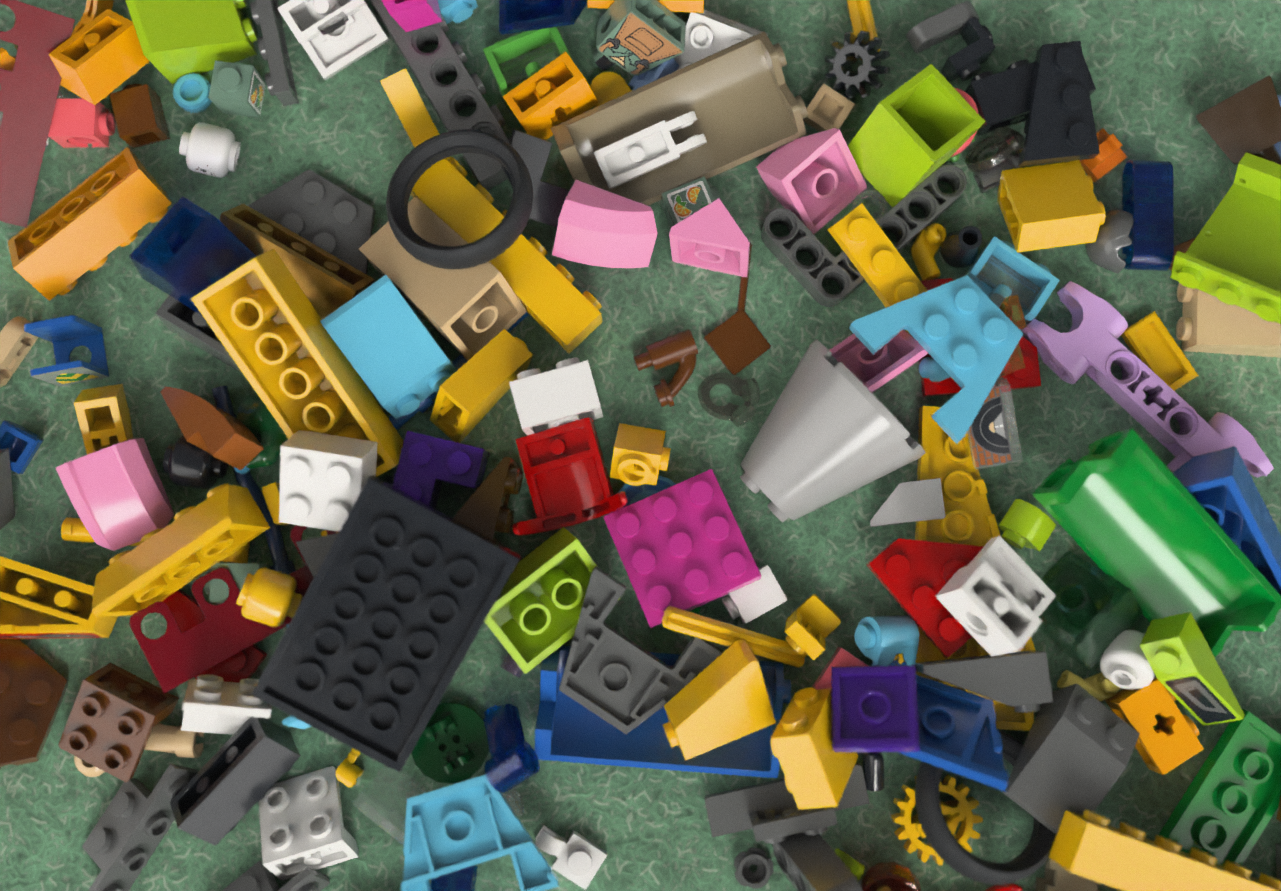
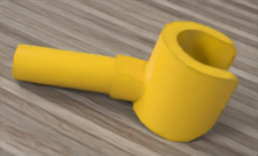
[336,748,364,788]

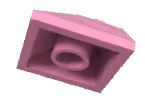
[756,128,868,234]

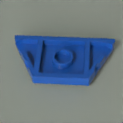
[898,675,1009,791]

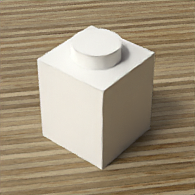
[722,565,788,624]

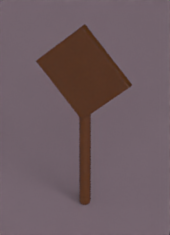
[704,243,771,377]

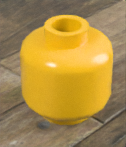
[236,567,302,627]

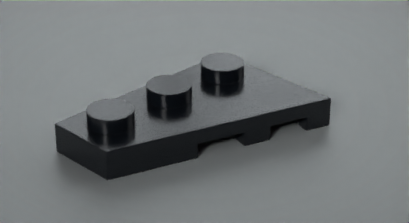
[1018,41,1100,166]

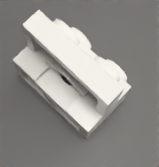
[277,0,389,80]
[935,536,1056,656]

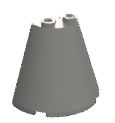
[740,339,926,522]

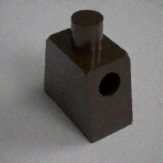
[1196,75,1281,165]

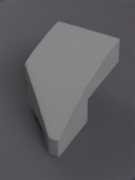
[870,478,946,527]

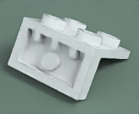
[675,9,768,70]
[181,675,272,735]
[259,766,359,881]

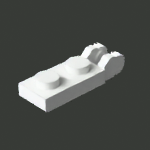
[594,111,707,189]

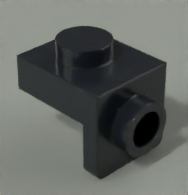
[941,17,995,83]

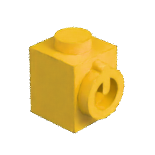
[610,423,671,486]

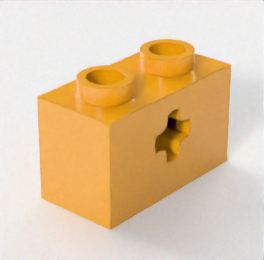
[502,52,599,140]
[1105,677,1204,775]

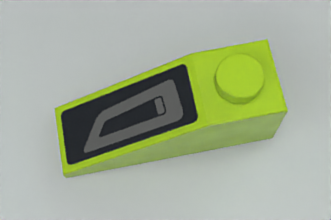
[1140,612,1245,726]

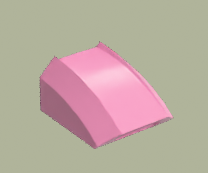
[551,180,657,268]
[56,438,174,551]

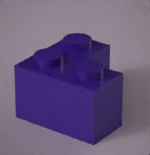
[393,431,490,509]

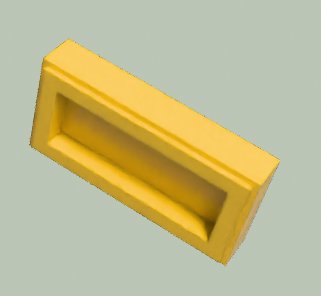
[1121,311,1199,391]

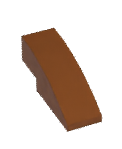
[160,386,264,470]

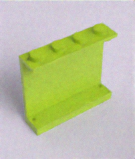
[1170,152,1281,324]

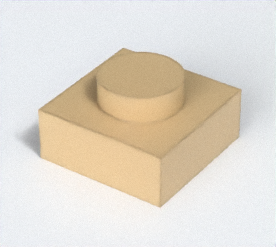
[803,83,855,132]

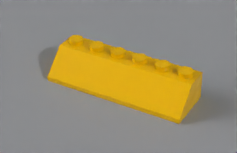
[191,249,404,477]

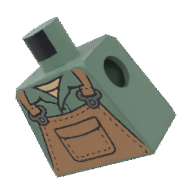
[593,0,686,75]

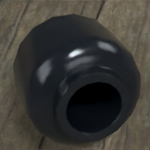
[163,436,228,489]

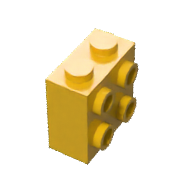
[997,160,1105,253]
[770,688,858,809]

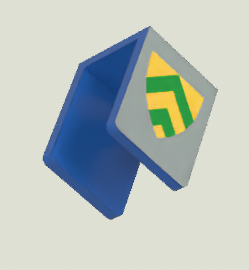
[24,315,109,386]

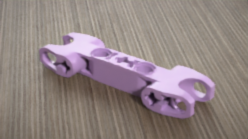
[1021,281,1274,478]

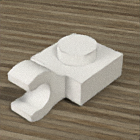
[535,825,607,890]

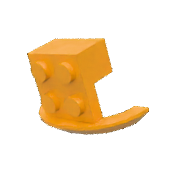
[0,0,149,105]

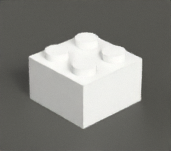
[509,358,603,436]
[279,430,378,532]

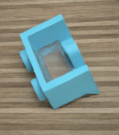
[965,236,1060,328]

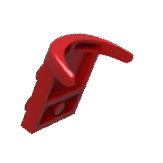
[512,417,627,535]

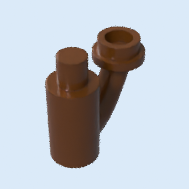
[633,329,698,407]

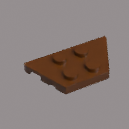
[0,639,68,768]

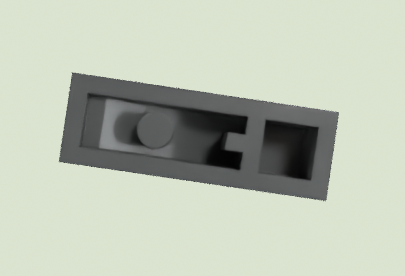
[915,650,1053,712]

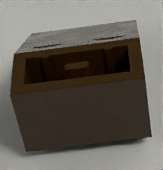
[452,456,523,545]

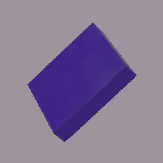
[832,665,920,752]

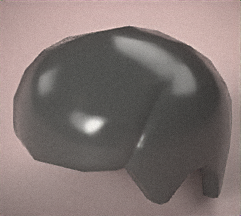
[1086,209,1133,274]

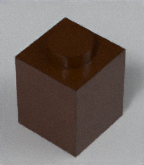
[110,84,170,149]

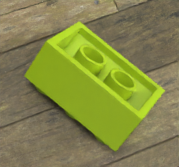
[484,527,621,674]

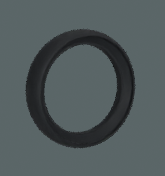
[386,130,533,269]
[915,730,1056,884]

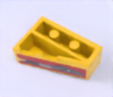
[0,556,118,639]

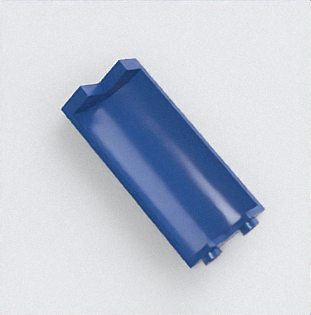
[534,645,791,778]

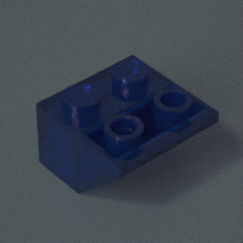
[129,196,257,316]

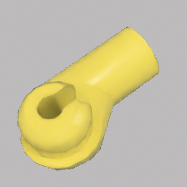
[1057,670,1121,702]

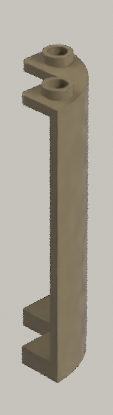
[551,31,808,206]

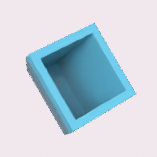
[320,275,457,420]

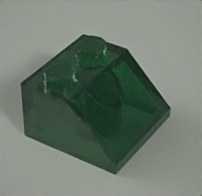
[1038,550,1143,671]

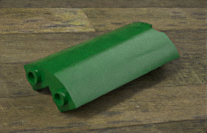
[1032,428,1281,657]

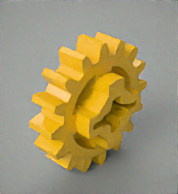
[891,775,983,865]

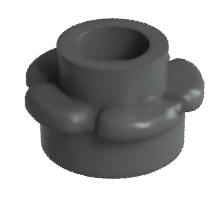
[734,847,774,889]

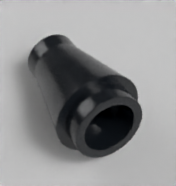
[940,226,982,268]

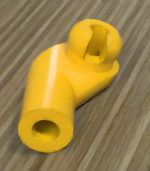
[911,223,947,280]

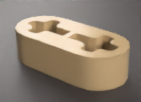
[0,316,39,388]

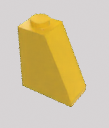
[430,329,533,443]
[662,638,776,760]

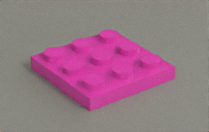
[603,469,762,628]

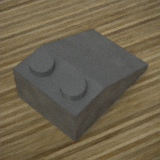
[1003,683,1140,835]

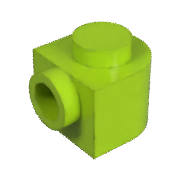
[998,499,1056,552]

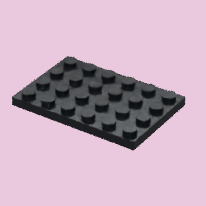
[251,475,520,773]

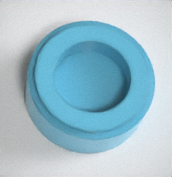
[173,73,212,113]

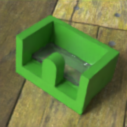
[483,20,571,109]

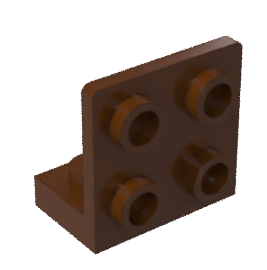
[58,662,179,782]

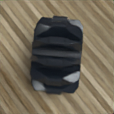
[824,31,890,98]

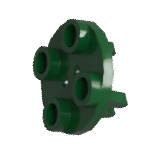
[411,702,490,784]

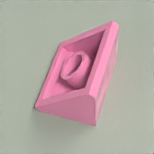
[669,198,750,277]
[829,330,928,393]

